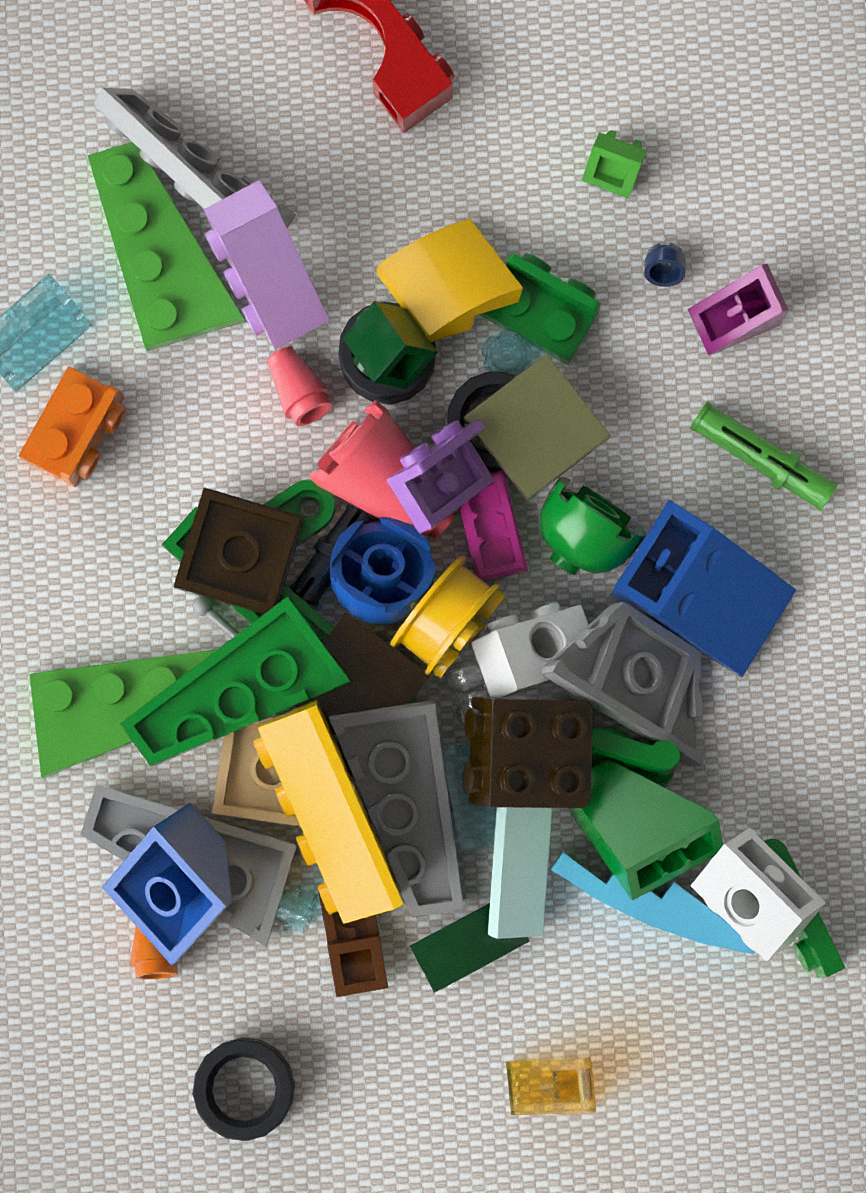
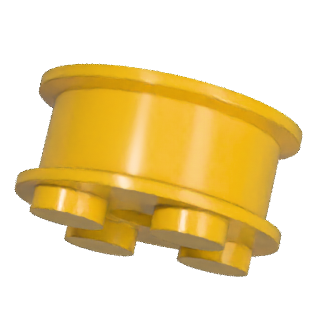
[390,555,506,679]

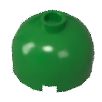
[539,477,646,575]

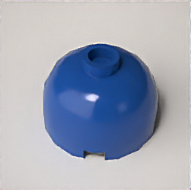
[330,517,436,624]

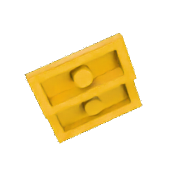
[376,218,523,342]

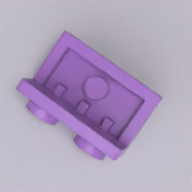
[386,419,495,534]

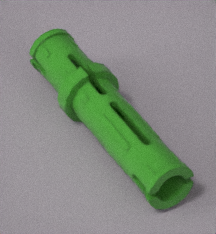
[690,401,839,512]

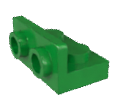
[480,253,601,365]

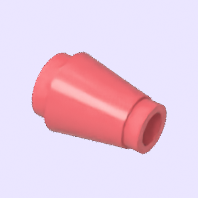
[267,346,332,426]

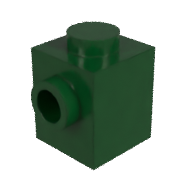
[343,301,438,389]

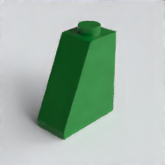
[569,760,723,901]

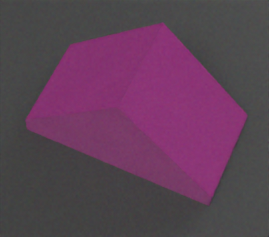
[687,264,789,355]

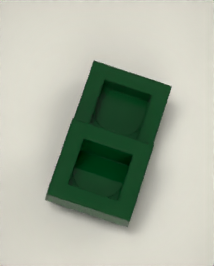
[410,903,530,993]

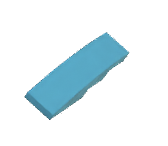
[549,852,755,955]

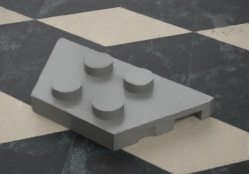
[541,602,705,767]

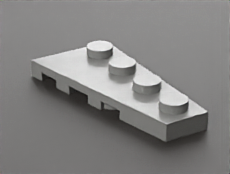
[80,784,298,947]

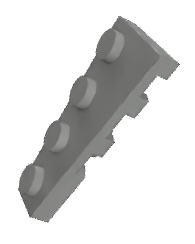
[93,88,296,229]
[329,700,464,917]

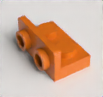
[18,366,126,487]

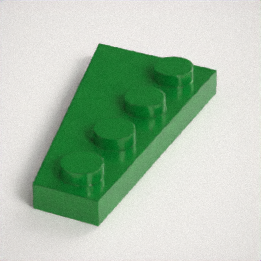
[120,597,353,766]

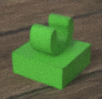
[581,130,647,199]

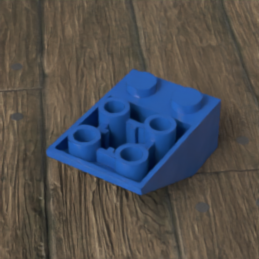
[609,500,796,678]

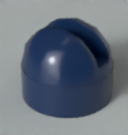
[644,242,686,287]

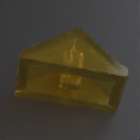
[506,1054,597,1115]

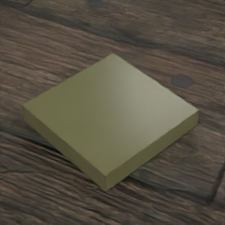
[463,354,611,502]

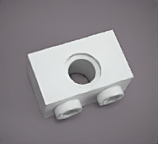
[471,602,588,699]
[691,828,826,961]

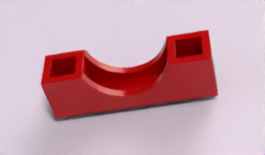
[304,0,455,133]

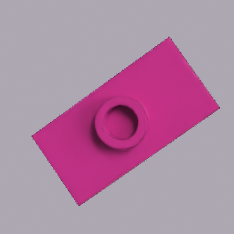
[459,470,528,582]

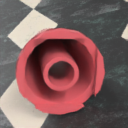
[309,400,454,539]

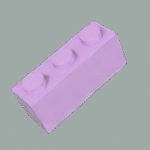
[203,180,330,350]

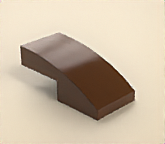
[318,891,388,998]

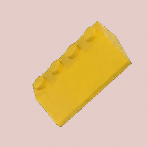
[253,699,404,924]

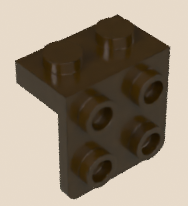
[463,697,593,808]

